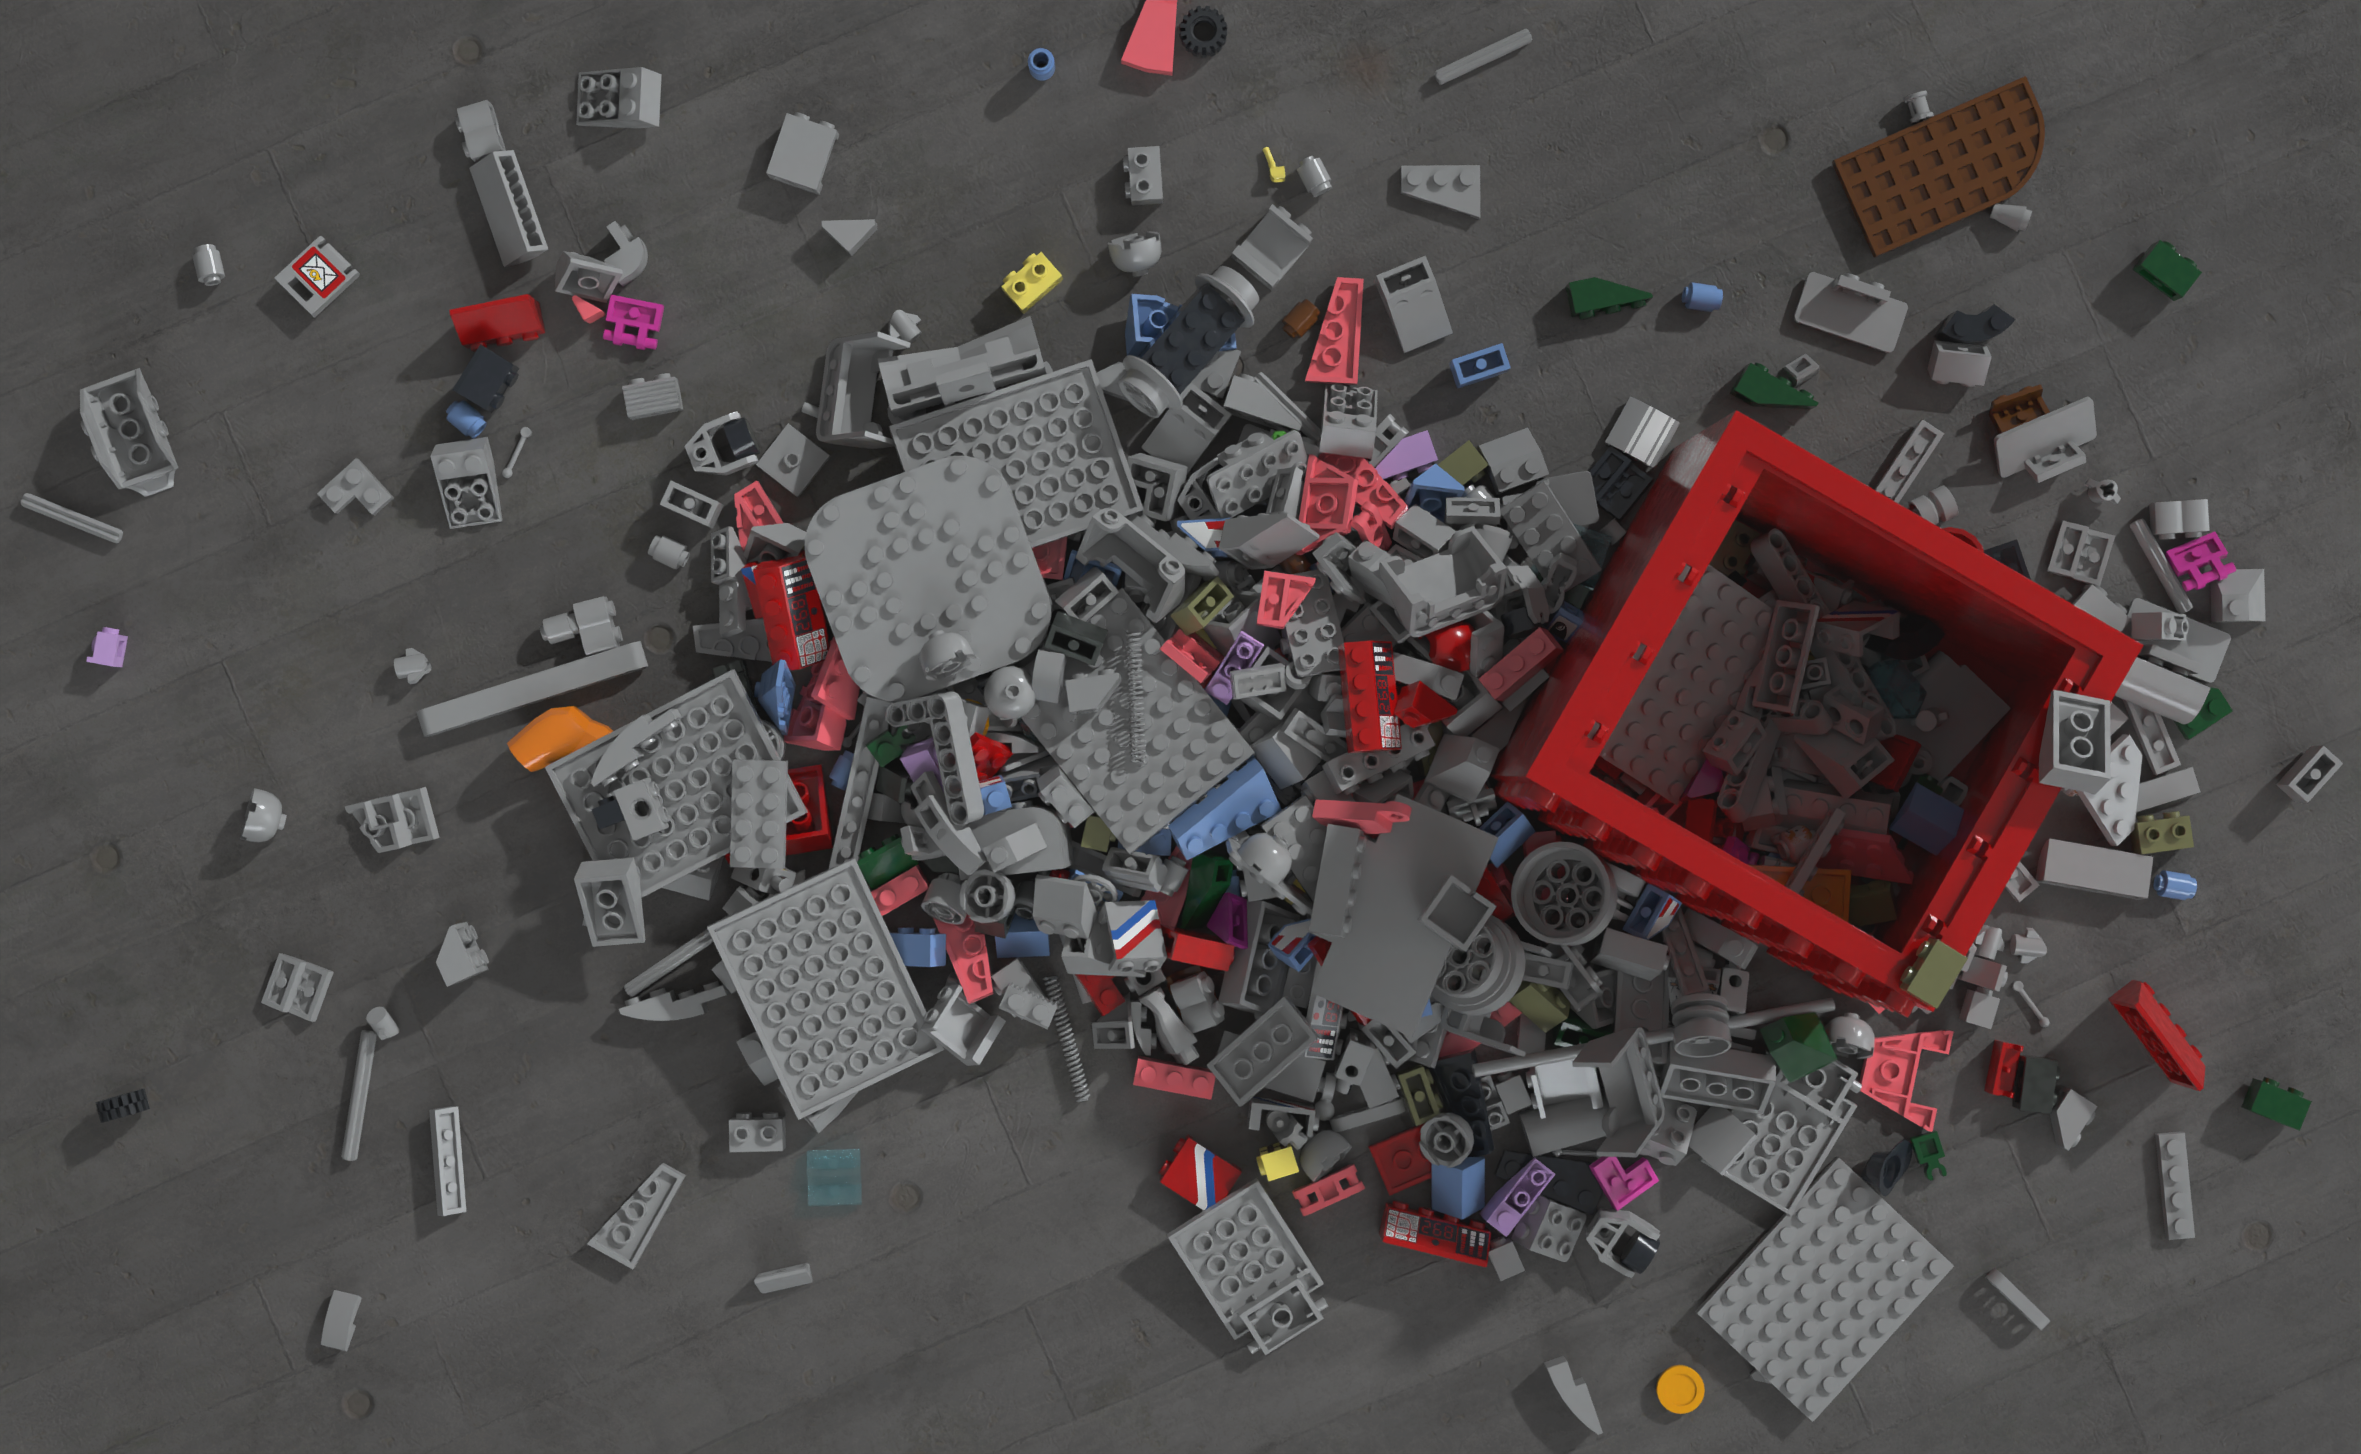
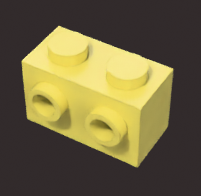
[1001,252,1063,314]

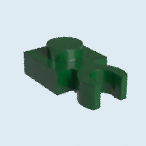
[865,725,916,767]
[1910,1130,1947,1181]

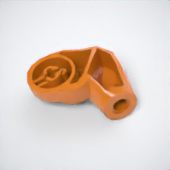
[507,706,613,772]

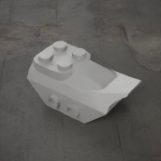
[80,368,178,497]

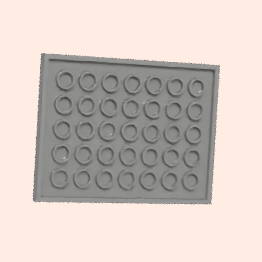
[889,359,1144,548]
[1587,565,1774,805]
[1021,588,1256,855]
[545,669,808,898]
[707,858,944,1120]
[1695,1157,1954,1422]

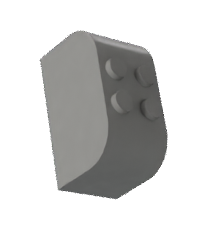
[959,800,1075,880]

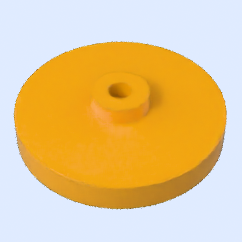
[1656,1365,1705,1414]

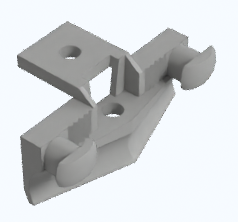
[878,316,1053,425]

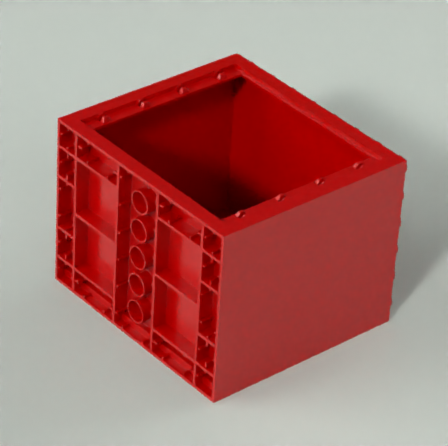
[1489,410,2143,1018]

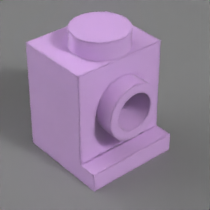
[86,627,128,667]

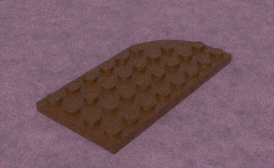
[1832,76,2045,258]

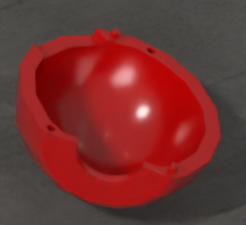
[1418,619,1476,672]

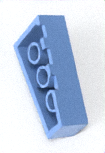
[1168,756,1281,860]

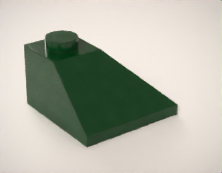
[1760,1012,1838,1083]

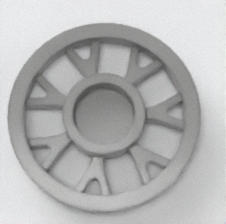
[1073,874,1118,912]

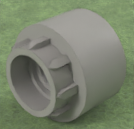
[921,873,967,925]

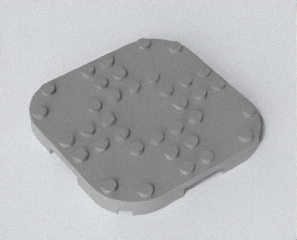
[805,456,1052,702]

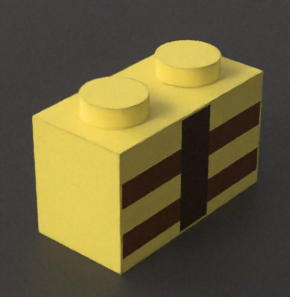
[1256,1142,1299,1181]

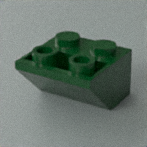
[857,834,921,890]

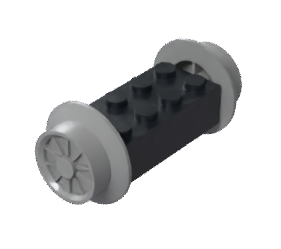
[1118,266,1259,418]

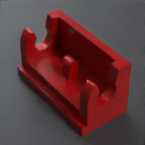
[1984,1040,2024,1098]

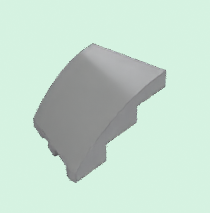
[345,787,440,853]

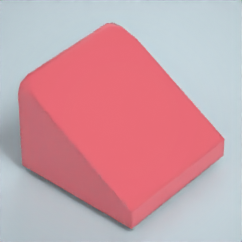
[572,295,606,324]

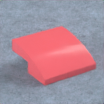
[1160,628,1225,683]

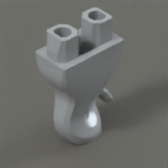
[1139,986,1199,1065]

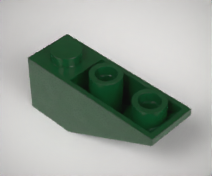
[1566,277,1653,320]
[1730,362,1819,409]
[1181,851,1234,929]

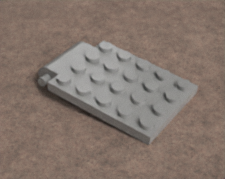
[1699,1049,1862,1216]
[1167,1178,1328,1355]

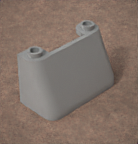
[1075,508,1185,624]
[1379,526,1507,637]

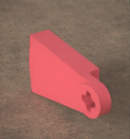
[1121,0,1177,76]
[1312,799,1412,835]

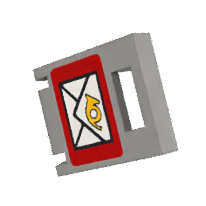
[275,236,360,318]

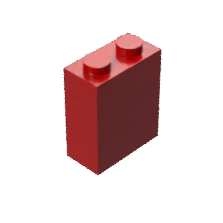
[1160,924,1235,971]

